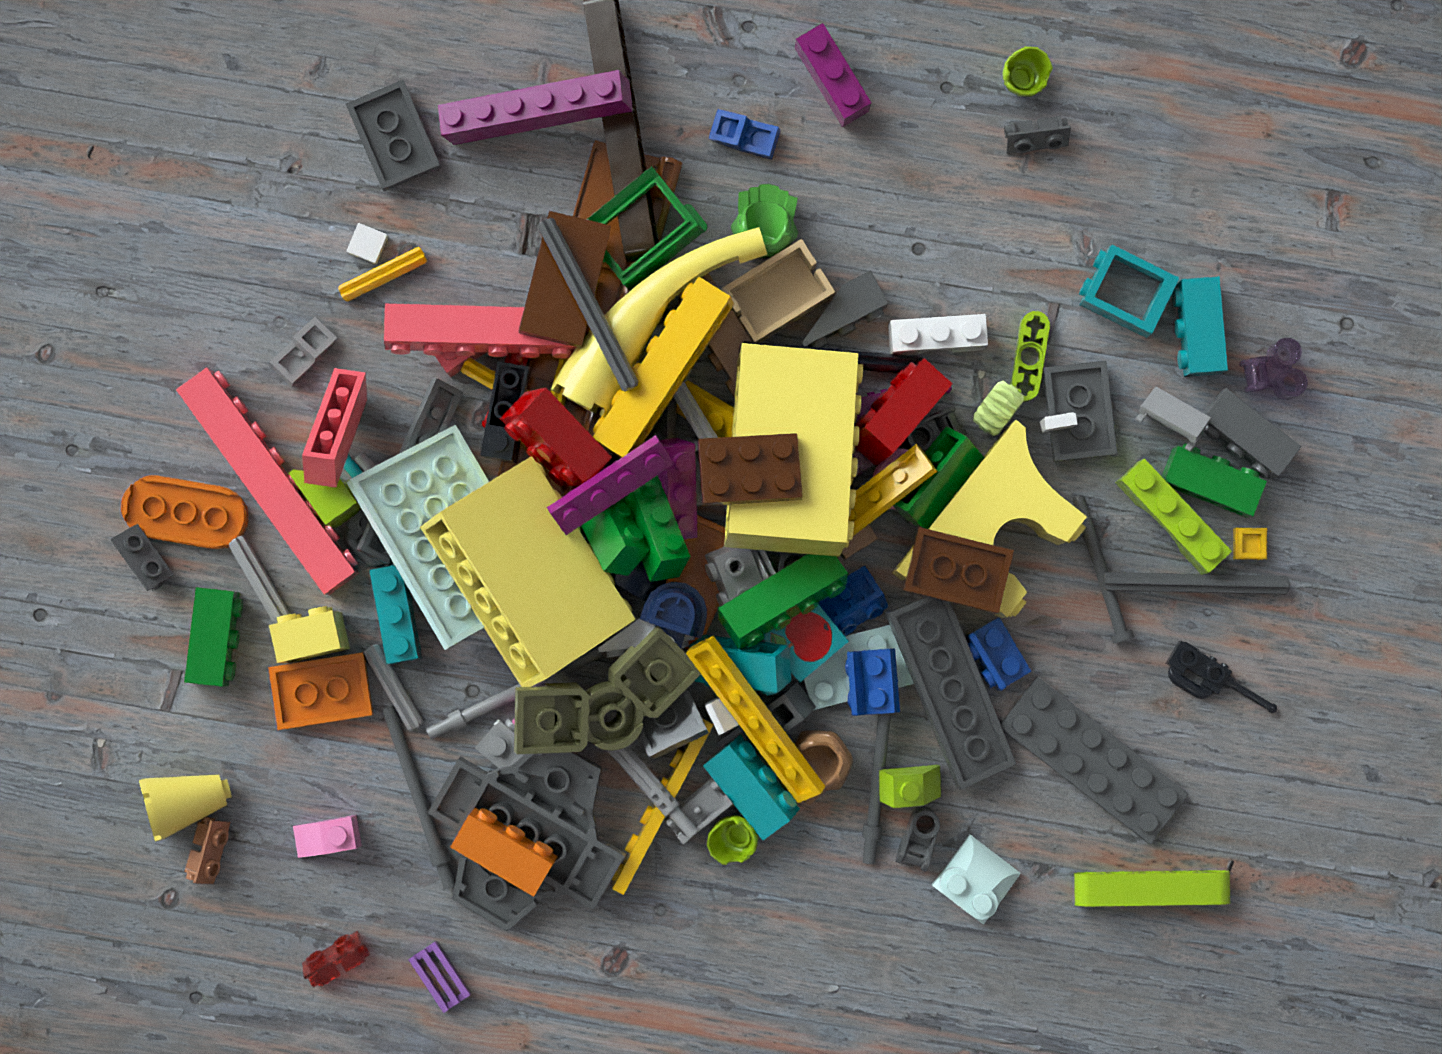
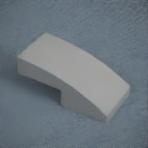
[269,317,337,387]

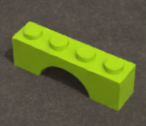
[1115,458,1232,574]

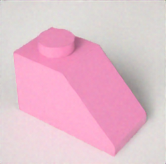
[293,815,362,858]

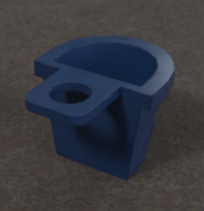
[640,582,707,648]

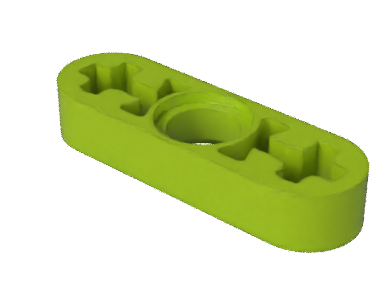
[1010,311,1050,402]

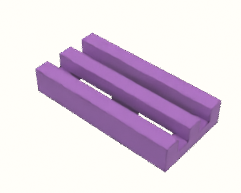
[408,941,471,1013]

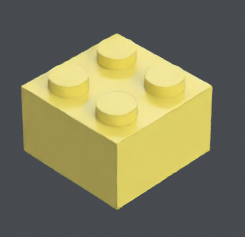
[269,606,350,663]

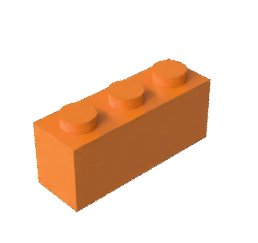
[450,808,558,897]

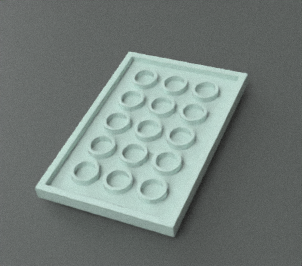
[347,425,489,650]

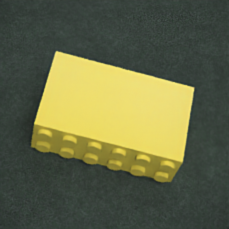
[724,343,863,557]
[420,456,636,687]

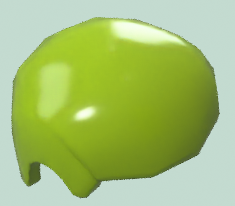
[1002,46,1053,97]
[707,815,759,865]

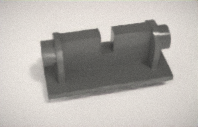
[1004,116,1071,154]
[111,524,174,591]

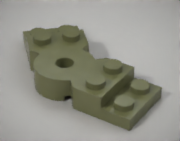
[514,626,701,754]

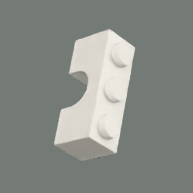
[888,314,988,356]

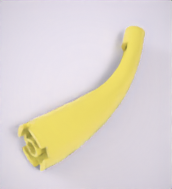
[551,227,767,417]

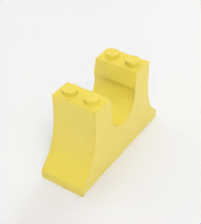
[892,420,1087,619]

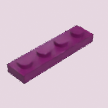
[547,435,674,535]

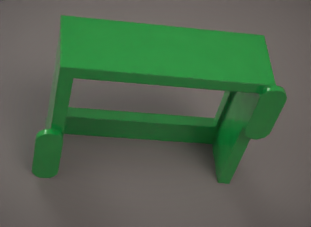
[586,166,708,291]

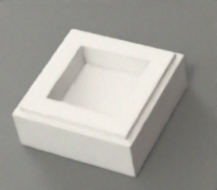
[346,223,389,265]
[1040,412,1078,433]

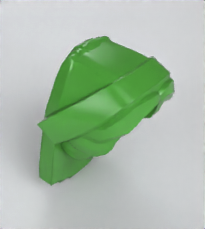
[731,183,798,259]

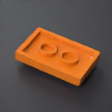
[268,652,374,730]

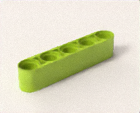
[1074,870,1231,907]

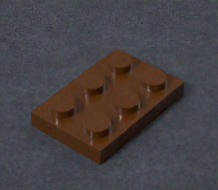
[698,433,803,506]
[903,527,1014,614]

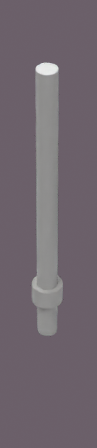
[426,645,603,740]

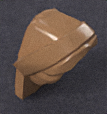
[778,730,853,805]

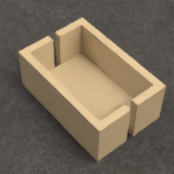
[721,239,835,343]

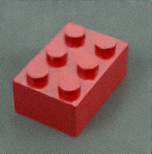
[854,358,953,466]
[500,388,612,487]

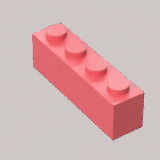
[302,368,367,488]

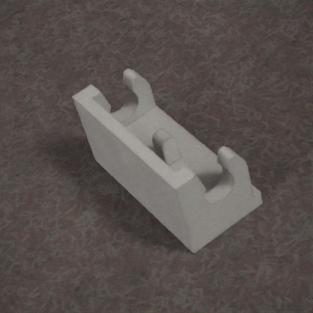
[1135,387,1211,452]
[664,778,733,844]

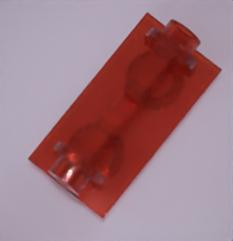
[302,931,370,987]

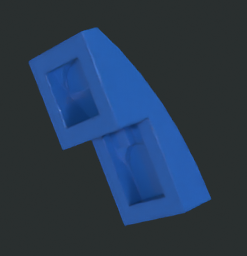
[709,109,781,160]

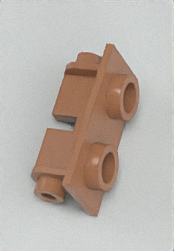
[184,816,231,884]

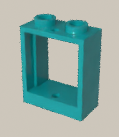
[1079,244,1179,338]

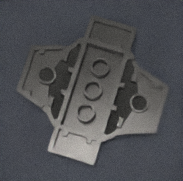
[428,752,626,931]

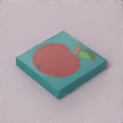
[763,605,849,683]

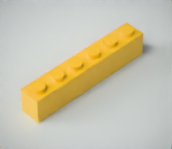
[593,277,734,459]

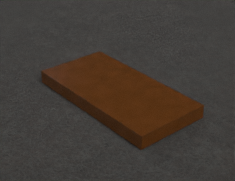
[519,211,611,348]

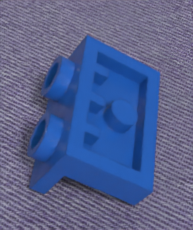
[818,566,888,636]
[966,617,1032,691]
[845,648,900,716]

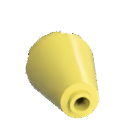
[139,775,232,842]

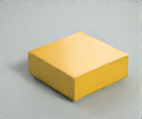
[1233,528,1267,560]

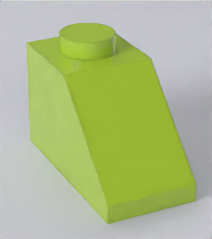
[879,765,941,808]

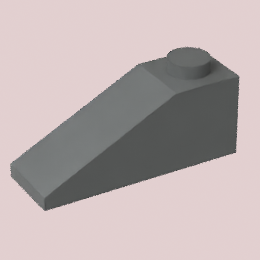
[716,682,816,753]

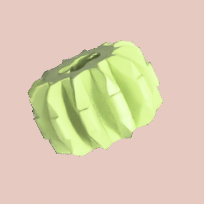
[973,381,1024,436]

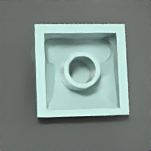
[932,834,1021,925]

